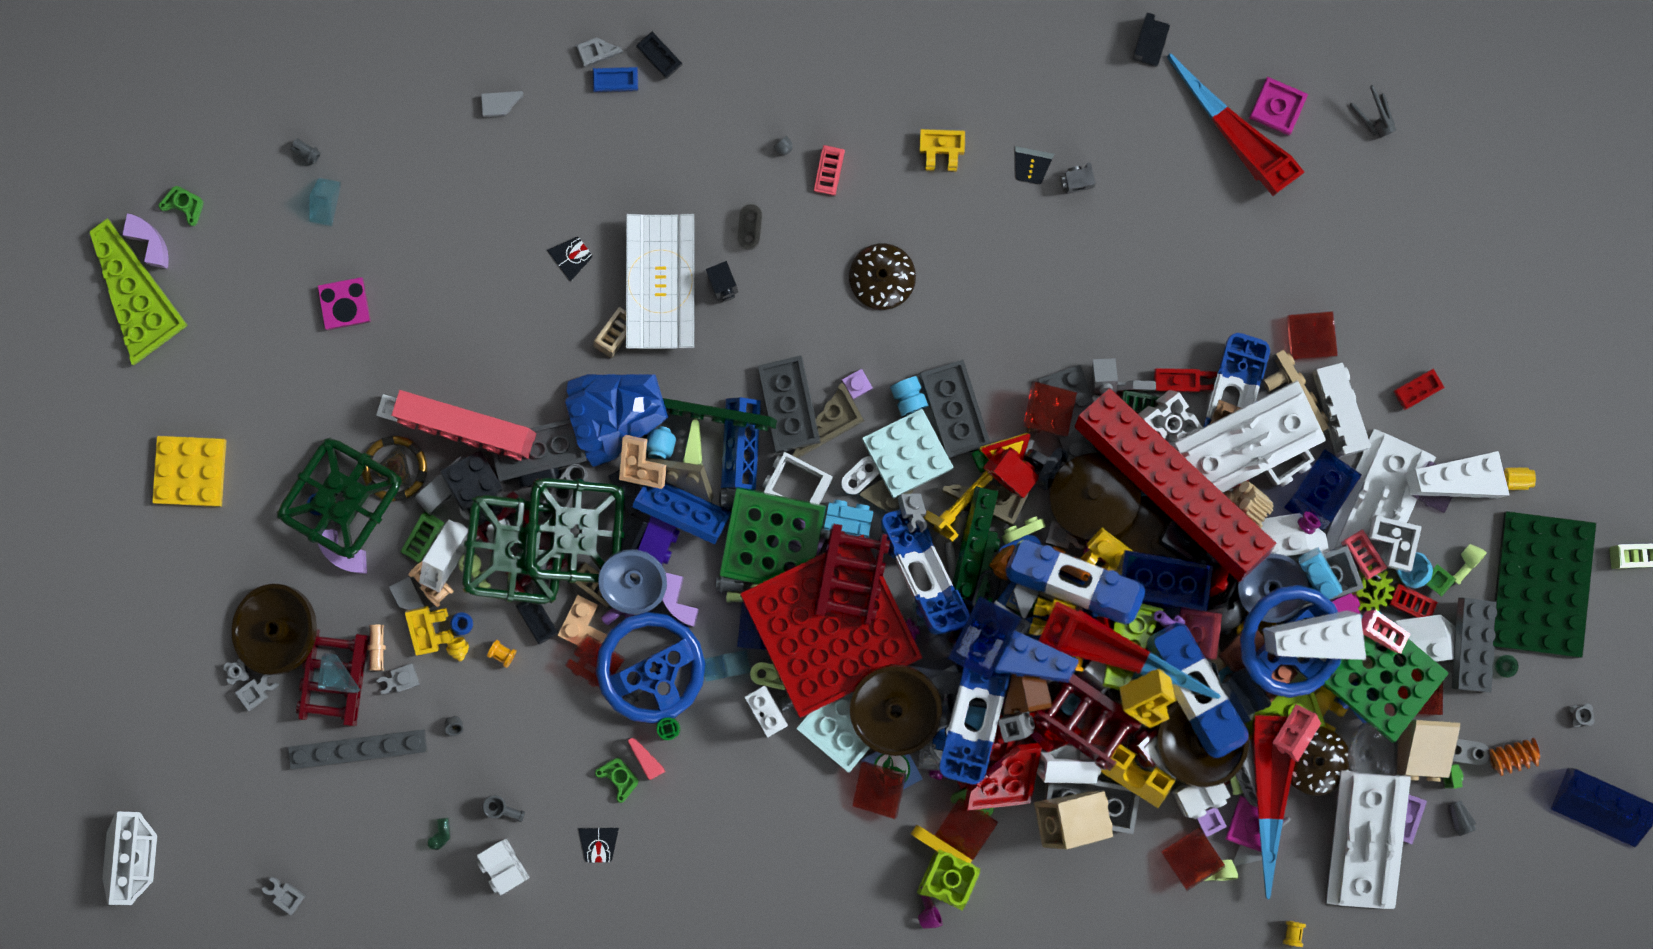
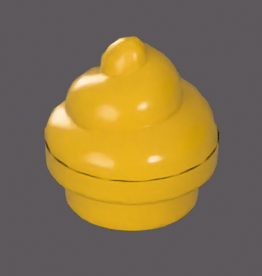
[446,637,469,662]

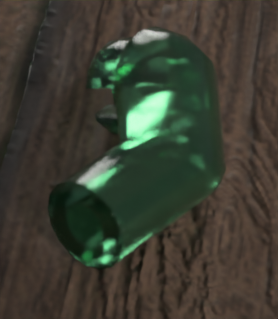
[427,818,451,850]

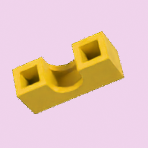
[1101,744,1176,808]

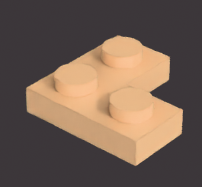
[619,435,666,489]
[557,595,607,655]

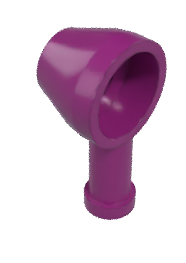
[916,886,943,929]

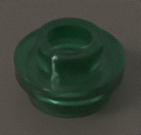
[1495,655,1519,678]

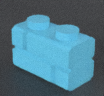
[824,500,873,538]
[1298,547,1343,599]

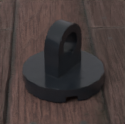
[1024,447,1068,491]

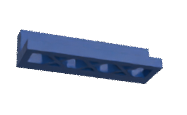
[721,397,761,490]

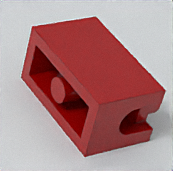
[983,447,1039,498]

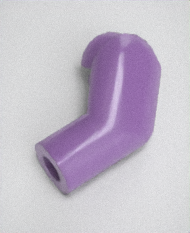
[601,607,635,625]
[1154,610,1185,627]

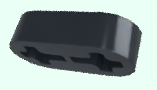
[517,468,561,489]

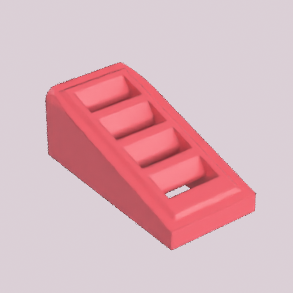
[814,145,845,196]
[1341,529,1387,580]
[1361,610,1410,654]
[628,738,666,780]

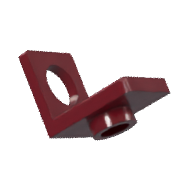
[1127,726,1158,767]

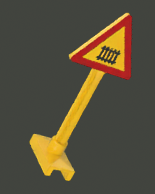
[923,433,1030,542]

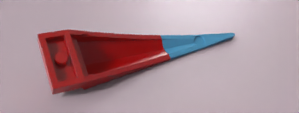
[1167,54,1305,196]
[1039,601,1221,699]
[1251,715,1295,900]

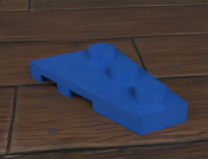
[995,631,1079,683]

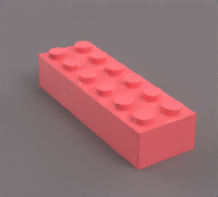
[391,390,537,461]

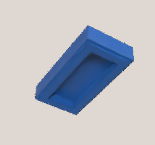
[593,67,638,92]

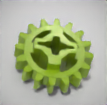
[1352,564,1395,611]

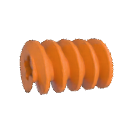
[1489,738,1540,776]

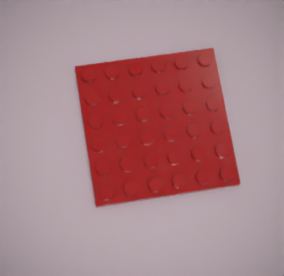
[740,535,923,718]

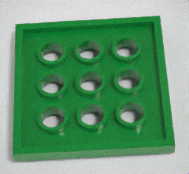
[720,487,826,584]
[1324,625,1449,743]

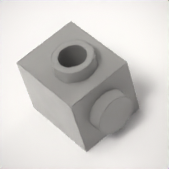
[1091,358,1118,394]
[998,712,1035,743]

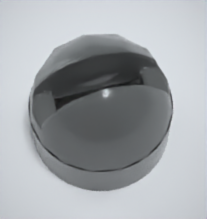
[773,135,793,155]
[445,716,464,736]

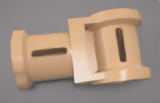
[408,561,454,607]

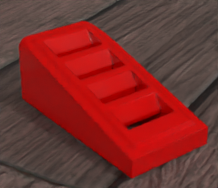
[1387,584,1438,618]

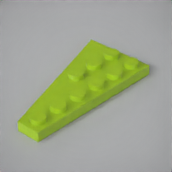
[89,218,188,365]

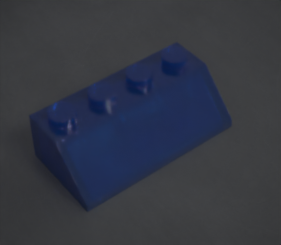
[1116,550,1213,612]
[1550,768,1653,848]

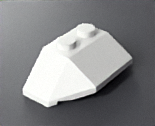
[1261,513,1329,562]
[1376,615,1456,663]
[102,811,157,905]

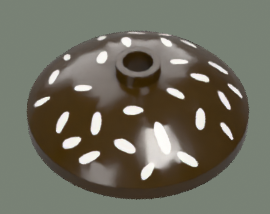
[849,243,916,310]
[1291,727,1351,796]

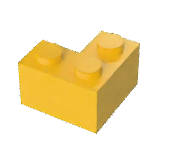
[1120,669,1176,728]

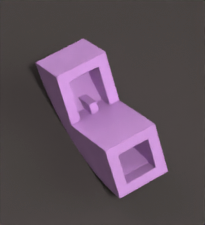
[123,213,169,269]
[318,529,367,574]
[662,573,699,627]

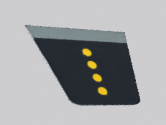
[1015,146,1054,184]

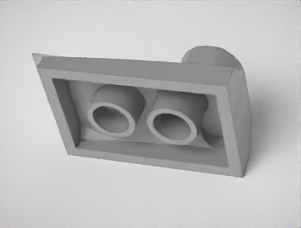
[1298,545,1364,608]

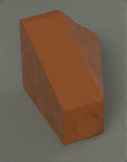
[1003,673,1052,714]

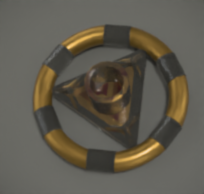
[362,436,427,501]

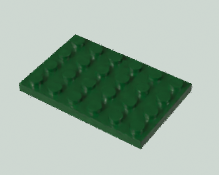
[1493,511,1596,658]

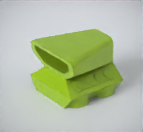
[917,849,980,910]

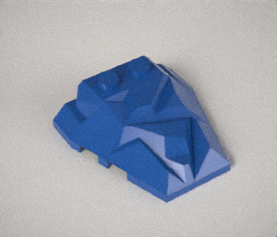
[565,374,668,467]

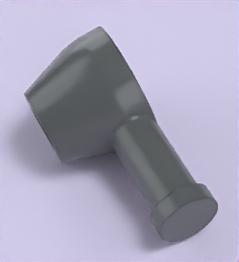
[482,795,525,822]

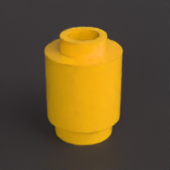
[1504,467,1536,490]

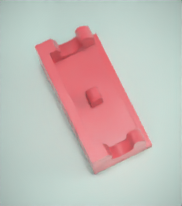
[1273,704,1321,762]

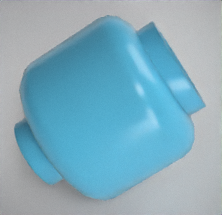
[646,426,676,460]

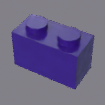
[638,516,680,566]

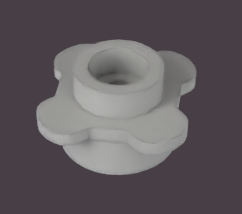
[224,659,249,684]
[1570,703,1595,727]

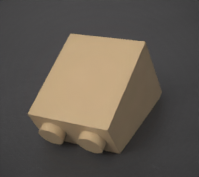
[1397,720,1460,782]
[1034,791,1113,849]

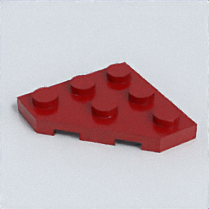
[964,743,1042,810]

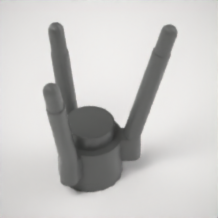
[1350,85,1397,138]

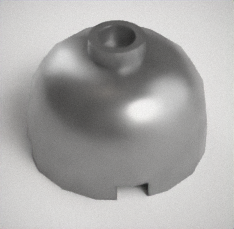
[1199,593,1247,634]

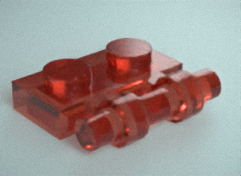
[565,634,624,688]

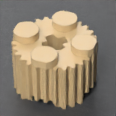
[1224,481,1274,528]

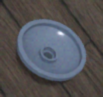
[599,550,667,614]
[1238,554,1308,623]

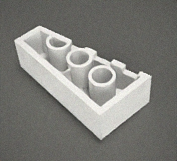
[1312,363,1371,458]
[1405,451,1509,499]
[1263,610,1366,660]

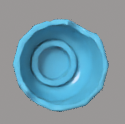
[1396,552,1433,589]

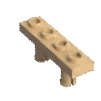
[1262,350,1329,432]

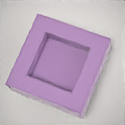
[842,369,873,400]
[1197,807,1227,837]

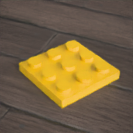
[152,436,226,507]

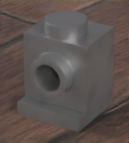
[1060,162,1096,194]

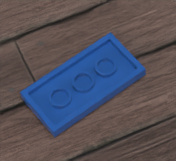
[632,482,732,544]

